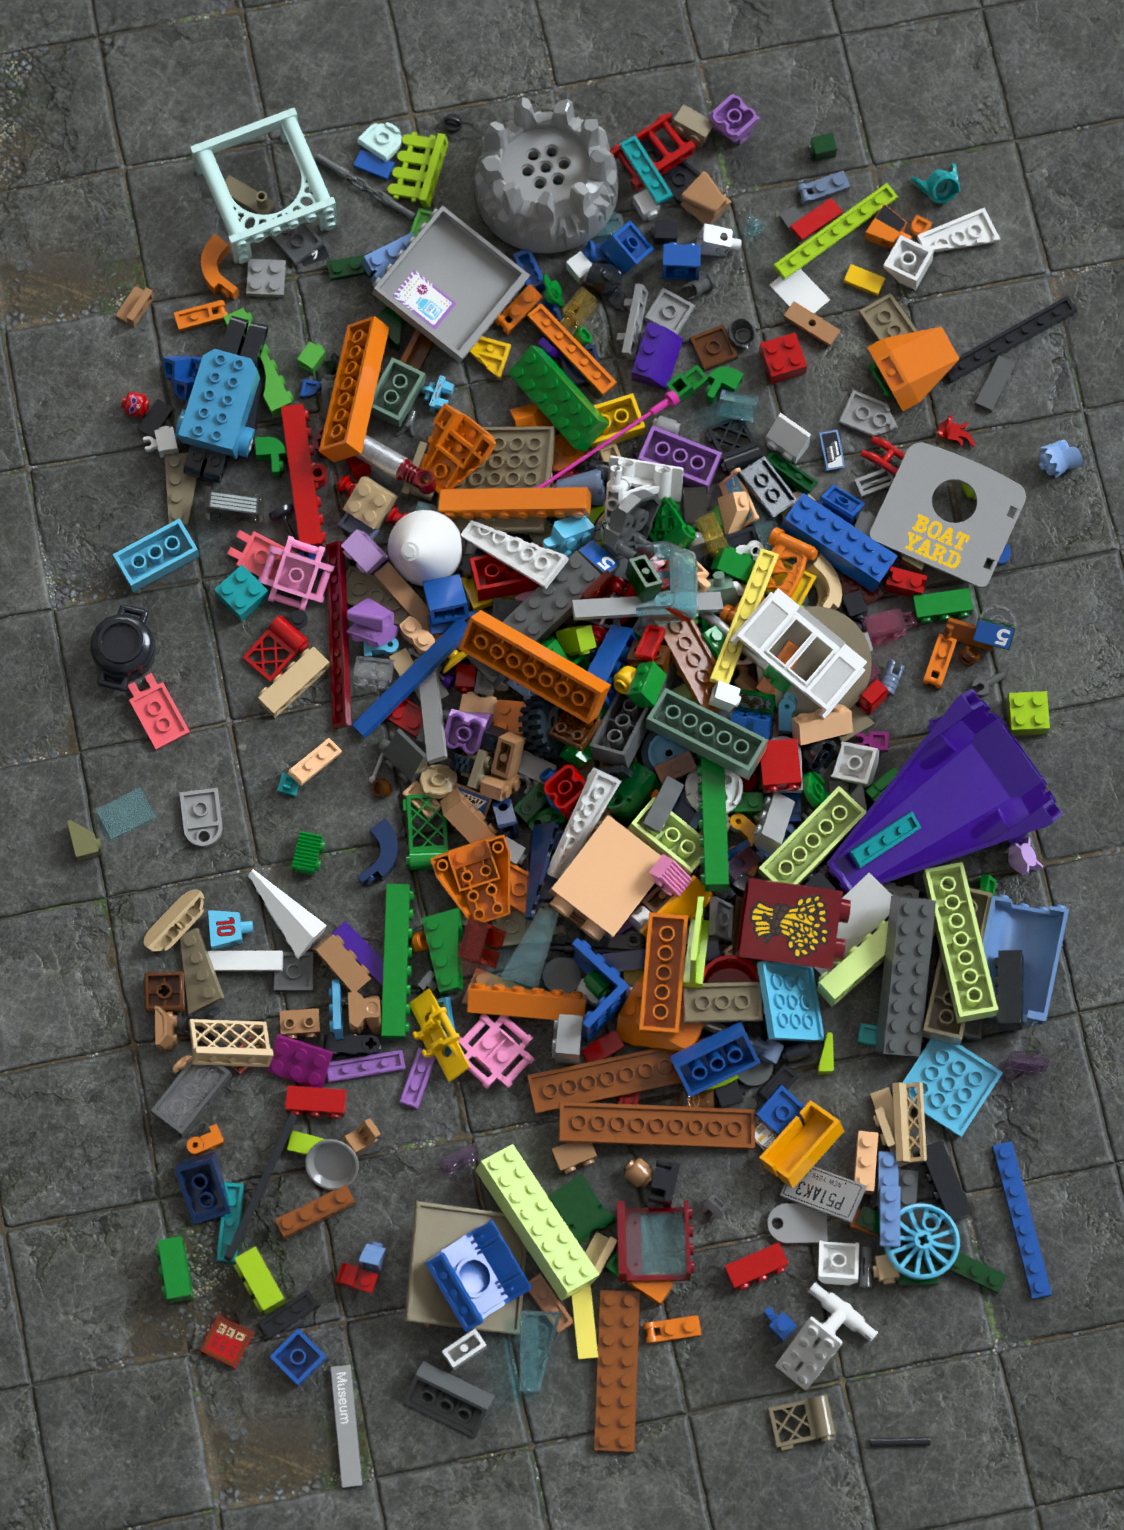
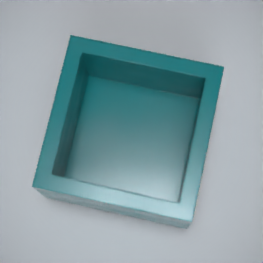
[214,565,269,622]

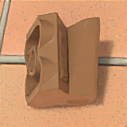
[680,171,732,225]
[348,989,382,1035]

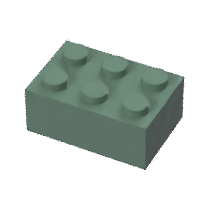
[370,357,426,428]

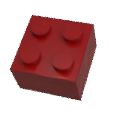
[759,333,807,384]

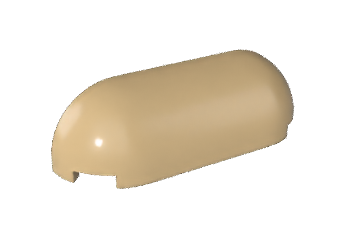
[144,889,204,951]

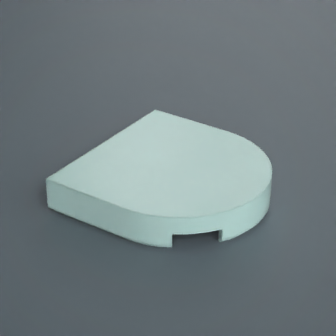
[357,123,402,162]

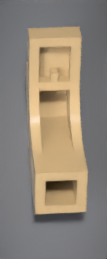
[805,554,842,610]

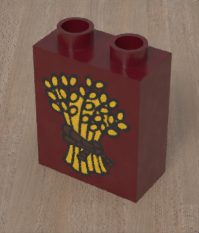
[736,877,851,969]

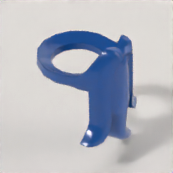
[581,238,611,264]

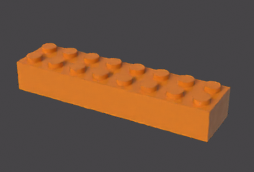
[319,316,389,462]
[458,610,611,724]

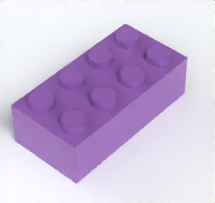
[638,426,722,493]

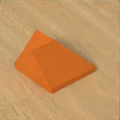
[510,403,554,427]

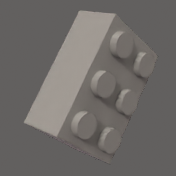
[552,1014,583,1066]

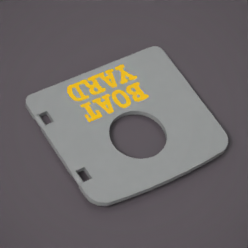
[869,442,1026,588]

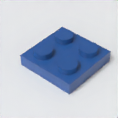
[755,1085,805,1136]

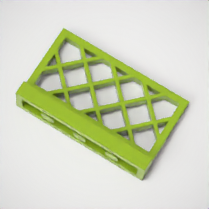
[683,896,709,988]

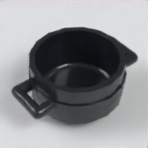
[90,604,156,692]

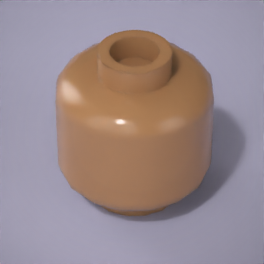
[624,1158,653,1187]

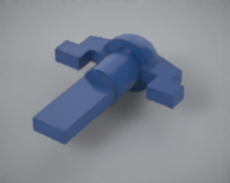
[727,839,751,866]

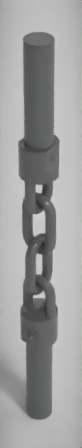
[315,153,416,220]

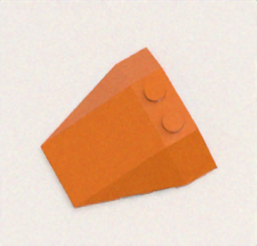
[420,403,496,494]
[616,975,706,1051]

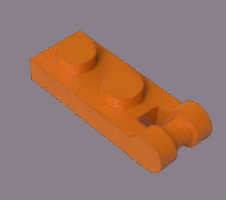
[494,284,544,335]
[174,300,228,332]
[922,634,957,689]
[643,1315,701,1344]

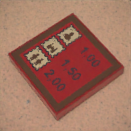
[200,1315,254,1369]

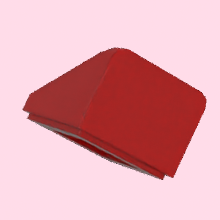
[345,456,372,480]

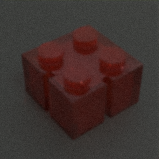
[458,919,506,969]

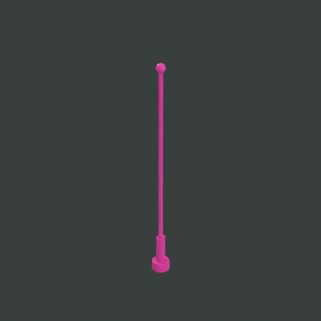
[533,390,680,488]

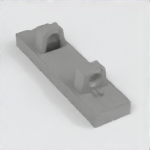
[617,284,648,360]

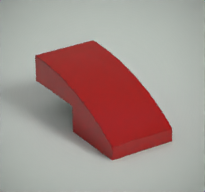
[581,1030,625,1063]

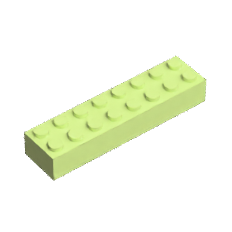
[923,862,998,1023]
[475,1144,599,1301]

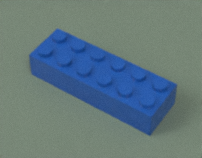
[780,493,897,592]

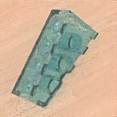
[519,1311,561,1394]

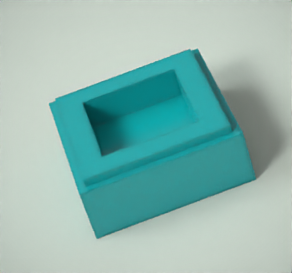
[857,1023,878,1046]

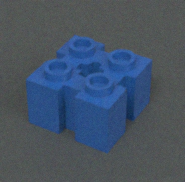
[730,708,774,741]

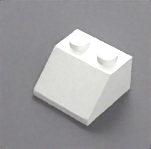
[883,235,934,290]
[765,413,811,464]

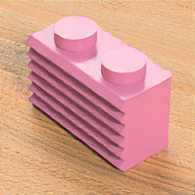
[649,854,692,897]

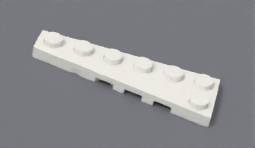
[460,520,569,589]
[546,767,621,879]

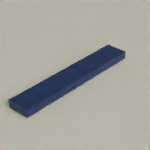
[602,940,720,972]

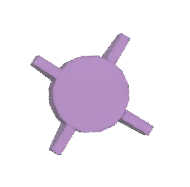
[1008,837,1043,875]

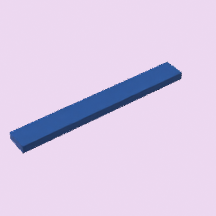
[352,619,468,738]

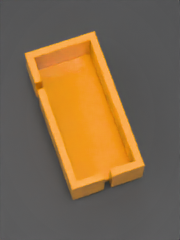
[759,1100,844,1189]

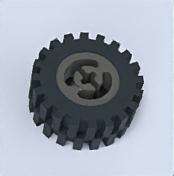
[518,694,565,759]

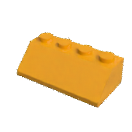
[639,875,713,938]

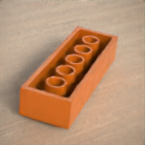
[639,912,688,1035]

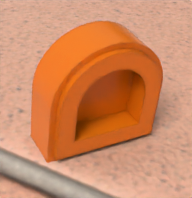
[910,214,932,236]

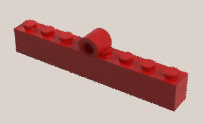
[281,404,328,552]

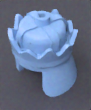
[1038,440,1084,478]

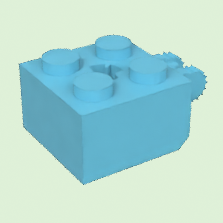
[542,516,595,558]

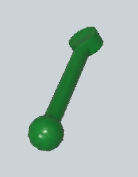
[868,363,890,397]

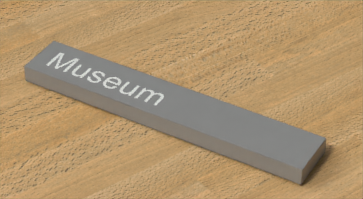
[331,1365,362,1488]

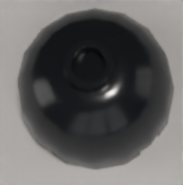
[800,738,837,774]

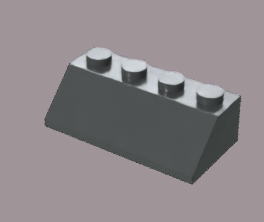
[404,1361,495,1438]

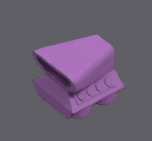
[708,94,760,144]
[346,598,399,647]
[445,709,494,754]

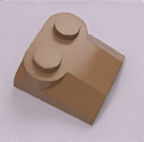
[155,1006,178,1052]

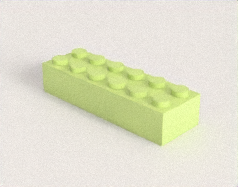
[758,786,867,885]
[817,919,889,1007]

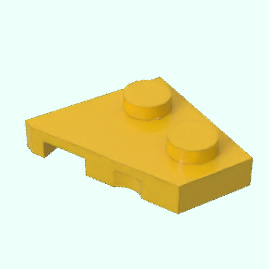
[470,336,511,379]

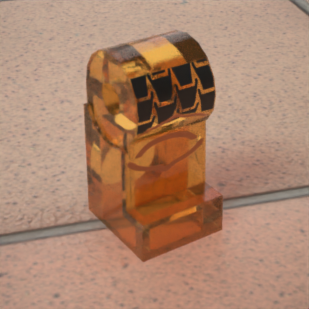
[677,1090,714,1108]

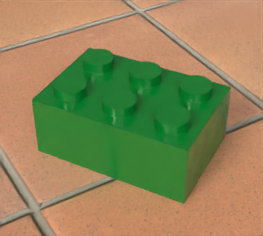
[155,1236,194,1304]

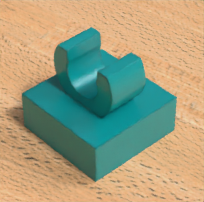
[277,772,299,797]

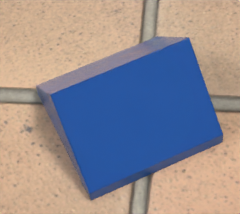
[819,484,865,525]

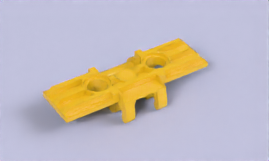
[409,988,470,1082]

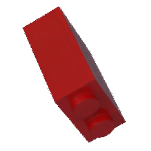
[759,738,802,793]

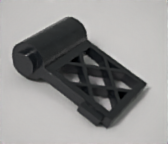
[705,414,763,476]

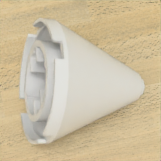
[388,510,463,586]

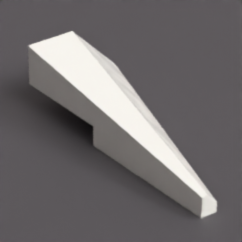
[248,869,327,959]

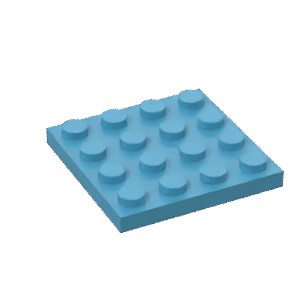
[757,961,825,1042]
[902,1039,1003,1138]

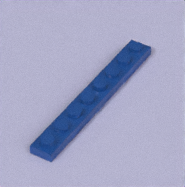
[992,1141,1052,1300]

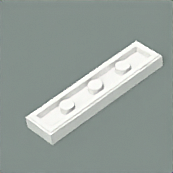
[208,951,283,971]

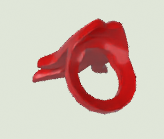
[937,415,976,447]

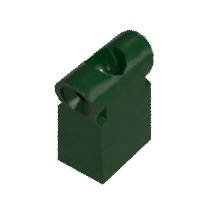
[607,761,663,829]
[548,1174,617,1245]

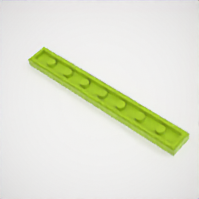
[773,183,898,281]

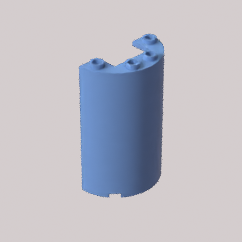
[982,894,1069,1026]

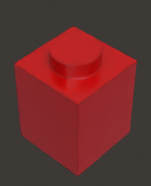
[455,664,477,694]

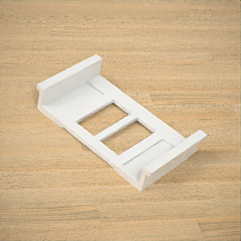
[729,588,867,719]

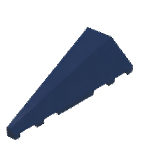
[525,821,560,921]

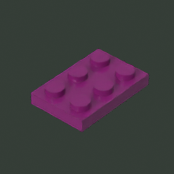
[266,1034,333,1088]

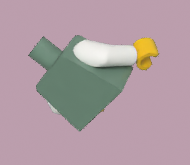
[707,571,746,615]

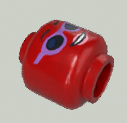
[121,391,150,418]

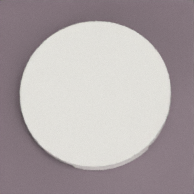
[685,764,743,814]

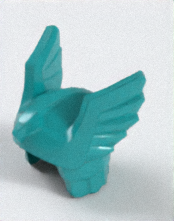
[910,163,960,204]

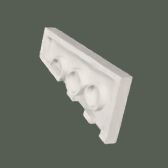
[917,208,1000,252]

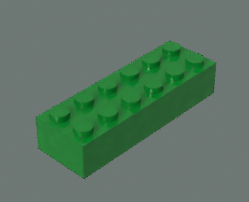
[508,345,609,452]

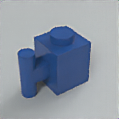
[764,1307,797,1343]

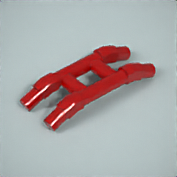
[860,436,905,476]

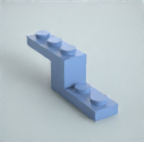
[878,1151,900,1247]

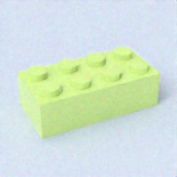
[627,797,704,876]

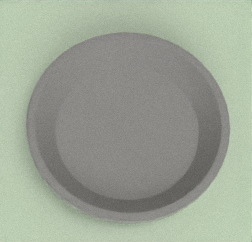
[305,1139,359,1190]

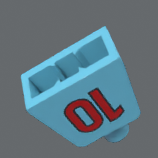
[208,910,253,951]

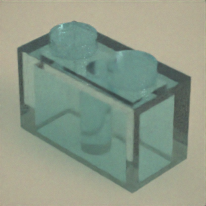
[717,390,759,422]

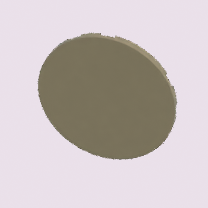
[756,606,872,717]

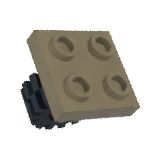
[450,749,495,789]

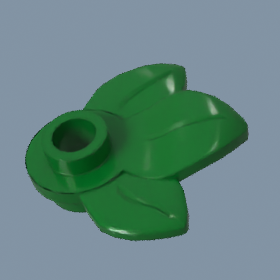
[543,274,564,307]

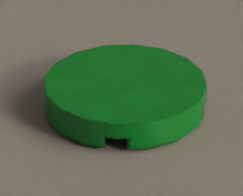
[802,772,829,809]

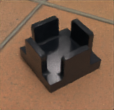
[648,1160,681,1207]

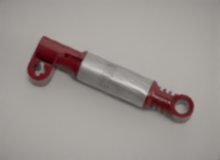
[313,424,437,495]

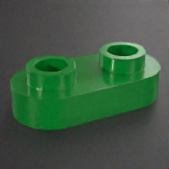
[528,807,565,831]

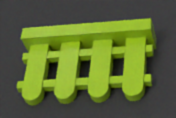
[388,132,449,208]

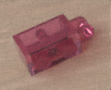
[863,608,917,644]

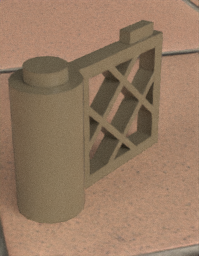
[769,1395,836,1451]

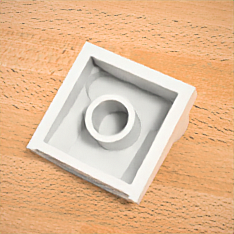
[831,741,879,787]
[817,1240,859,1285]

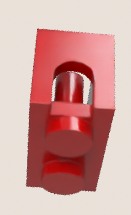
[884,566,927,598]

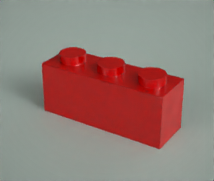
[285,1086,347,1119]
[724,1242,789,1291]

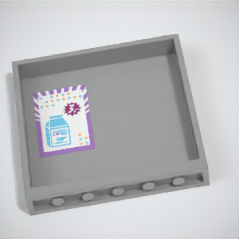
[372,205,530,363]

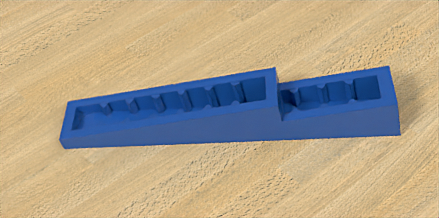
[512,249,570,333]

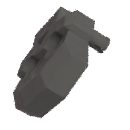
[602,489,661,560]

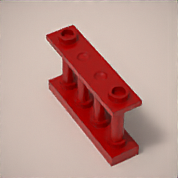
[610,112,696,193]

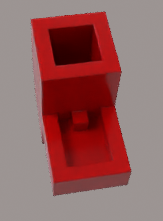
[335,1263,379,1294]

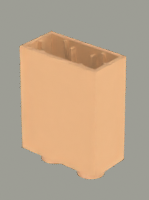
[548,815,661,942]

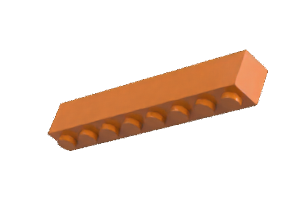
[438,487,592,520]

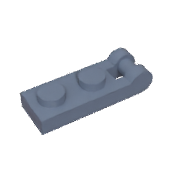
[796,170,850,205]

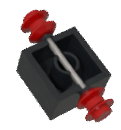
[582,576,627,645]

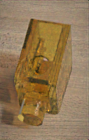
[560,286,598,331]

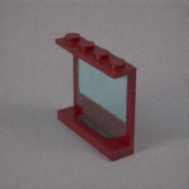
[617,1200,695,1282]

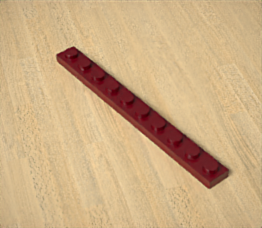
[326,540,351,729]

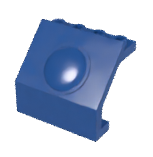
[425,1220,532,1332]

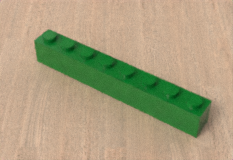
[697,754,729,892]
[381,884,414,1040]

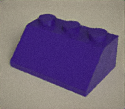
[631,322,683,390]

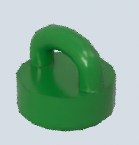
[573,327,592,347]

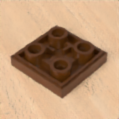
[548,711,602,752]

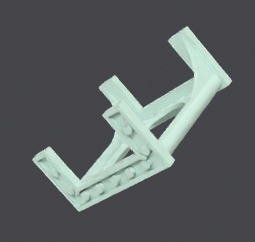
[191,108,338,264]

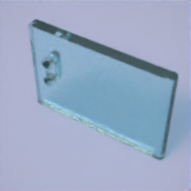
[96,787,156,840]

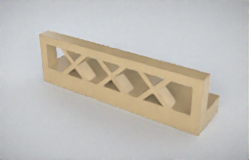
[892,1082,927,1163]

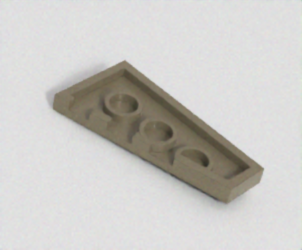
[164,453,197,527]
[180,928,225,1014]

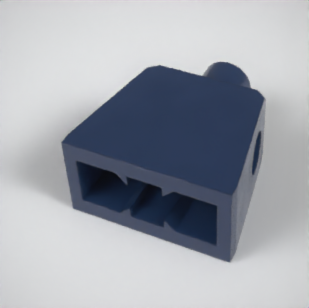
[492,798,519,840]

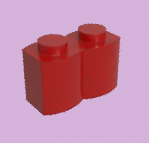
[857,679,889,715]

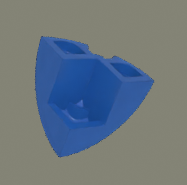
[163,356,202,401]

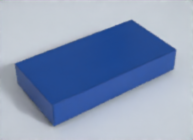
[354,149,395,181]

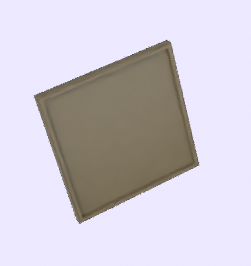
[404,1201,527,1335]

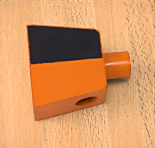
[865,204,912,249]

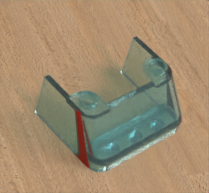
[635,541,699,626]

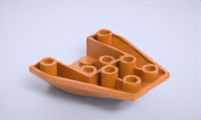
[867,326,960,412]
[430,834,510,926]

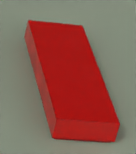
[789,198,843,242]

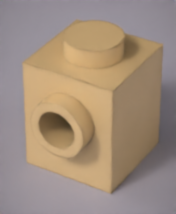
[873,1254,900,1285]

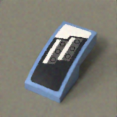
[819,430,845,470]

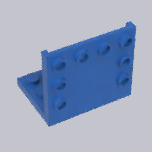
[571,938,629,1044]

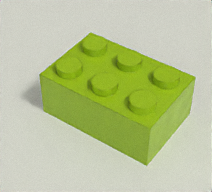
[234,1247,287,1315]

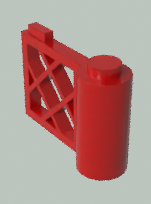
[243,615,309,683]

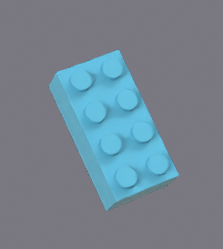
[113,518,200,592]

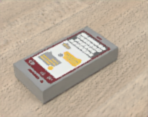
[755,1116,778,1152]

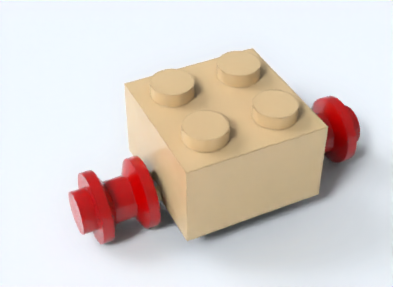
[337,475,408,529]

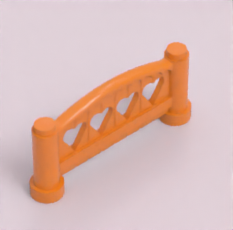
[719,527,818,625]

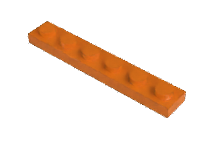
[527,303,617,396]

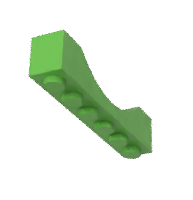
[223,307,294,418]

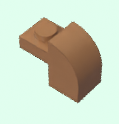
[340,1118,381,1156]

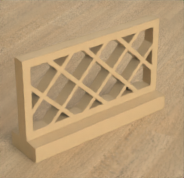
[189,1019,273,1067]

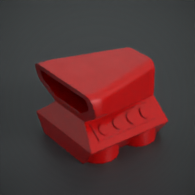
[543,764,586,820]

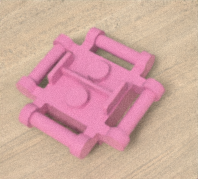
[258,536,335,611]
[459,1014,535,1089]

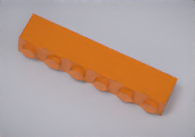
[467,983,587,1022]

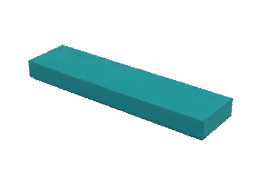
[619,135,673,206]
[848,811,921,868]
[216,1182,244,1263]

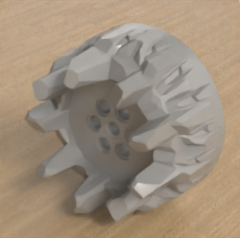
[475,97,618,253]

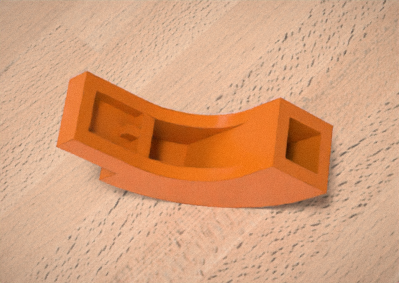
[201,234,239,300]

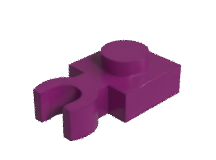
[856,731,889,752]

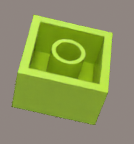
[1006,691,1050,736]

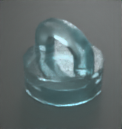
[745,215,765,235]

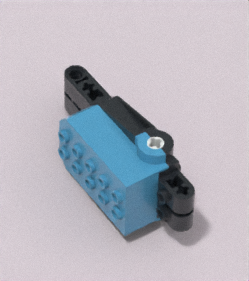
[175,316,269,484]

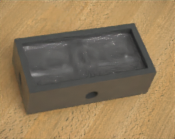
[151,1059,232,1138]

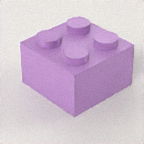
[341,529,390,574]

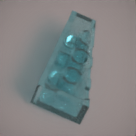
[500,908,560,988]

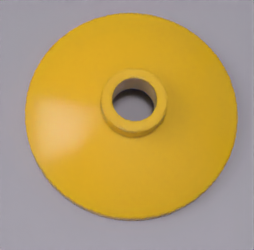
[443,650,468,674]

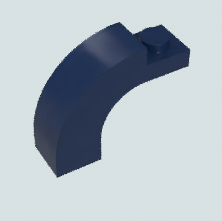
[357,818,398,886]

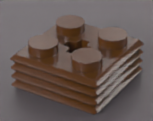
[144,971,185,1013]

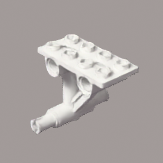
[605,456,684,524]
[775,1282,878,1390]

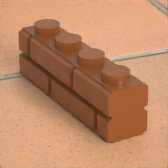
[275,1184,356,1240]

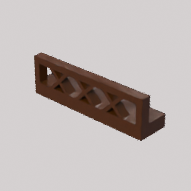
[400,329,434,371]

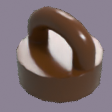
[959,645,980,666]
[372,778,392,797]

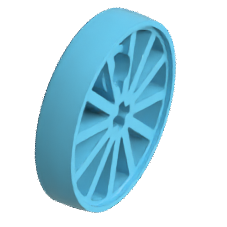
[884,1204,960,1280]

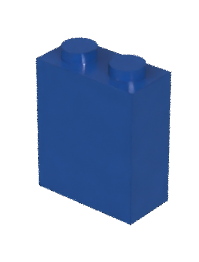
[423,574,469,625]

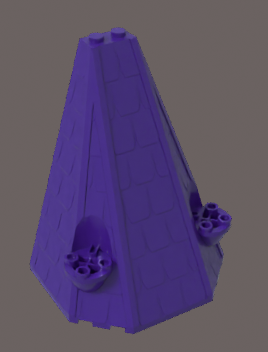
[827,689,1063,893]

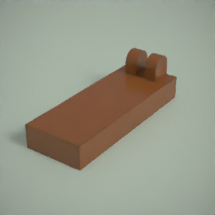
[943,617,994,652]

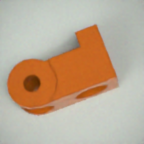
[187,1124,225,1156]

